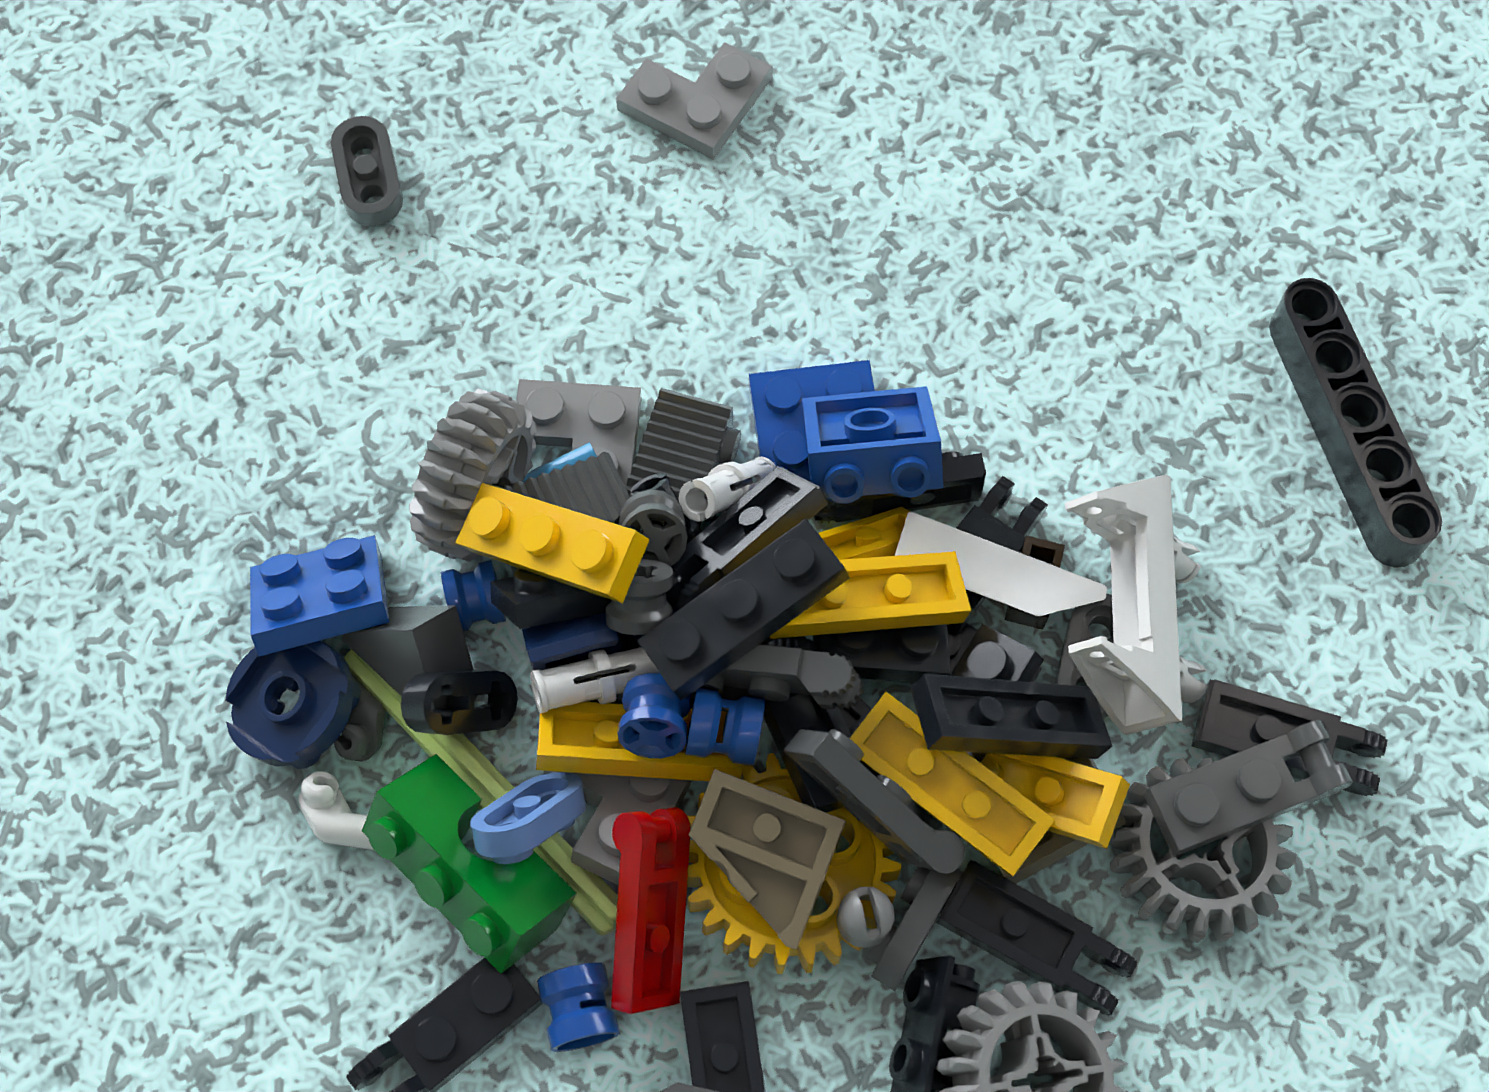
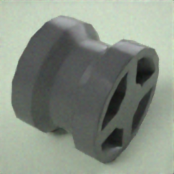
[619,489,688,566]
[606,559,673,635]

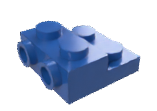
[802,386,943,504]

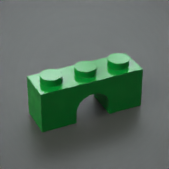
[362,754,577,974]

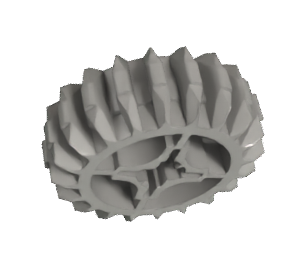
[409,388,536,562]
[1109,757,1297,942]
[935,981,1128,1092]

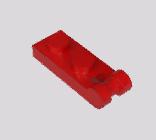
[611,807,691,1014]

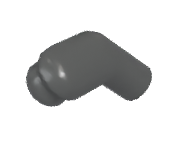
[334,672,386,762]

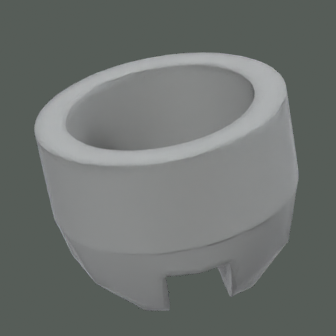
[836,887,895,948]

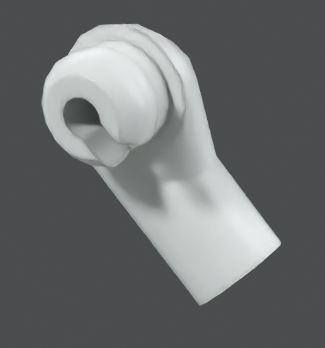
[298,772,375,851]

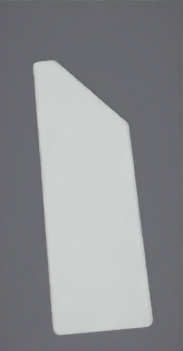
[894,512,1107,617]

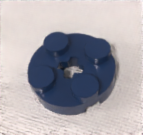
[225,640,361,769]

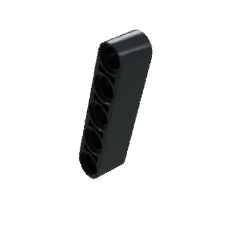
[1269,278,1443,568]

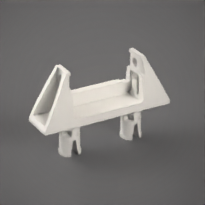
[1065,474,1208,735]

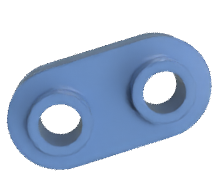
[470,772,586,864]

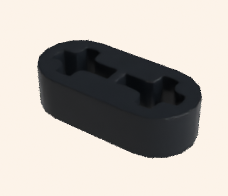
[401,669,518,735]

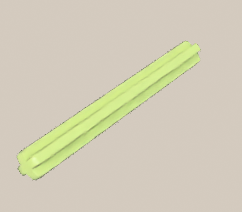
[344,649,618,936]

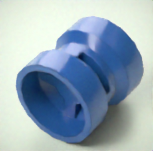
[685,687,765,767]
[537,962,620,1052]

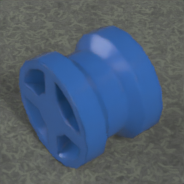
[441,560,506,632]
[618,673,691,758]

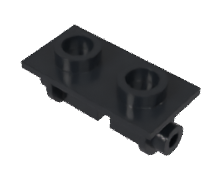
[889,955,980,1092]

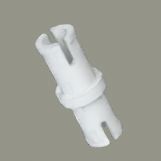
[679,456,776,522]
[530,647,660,713]

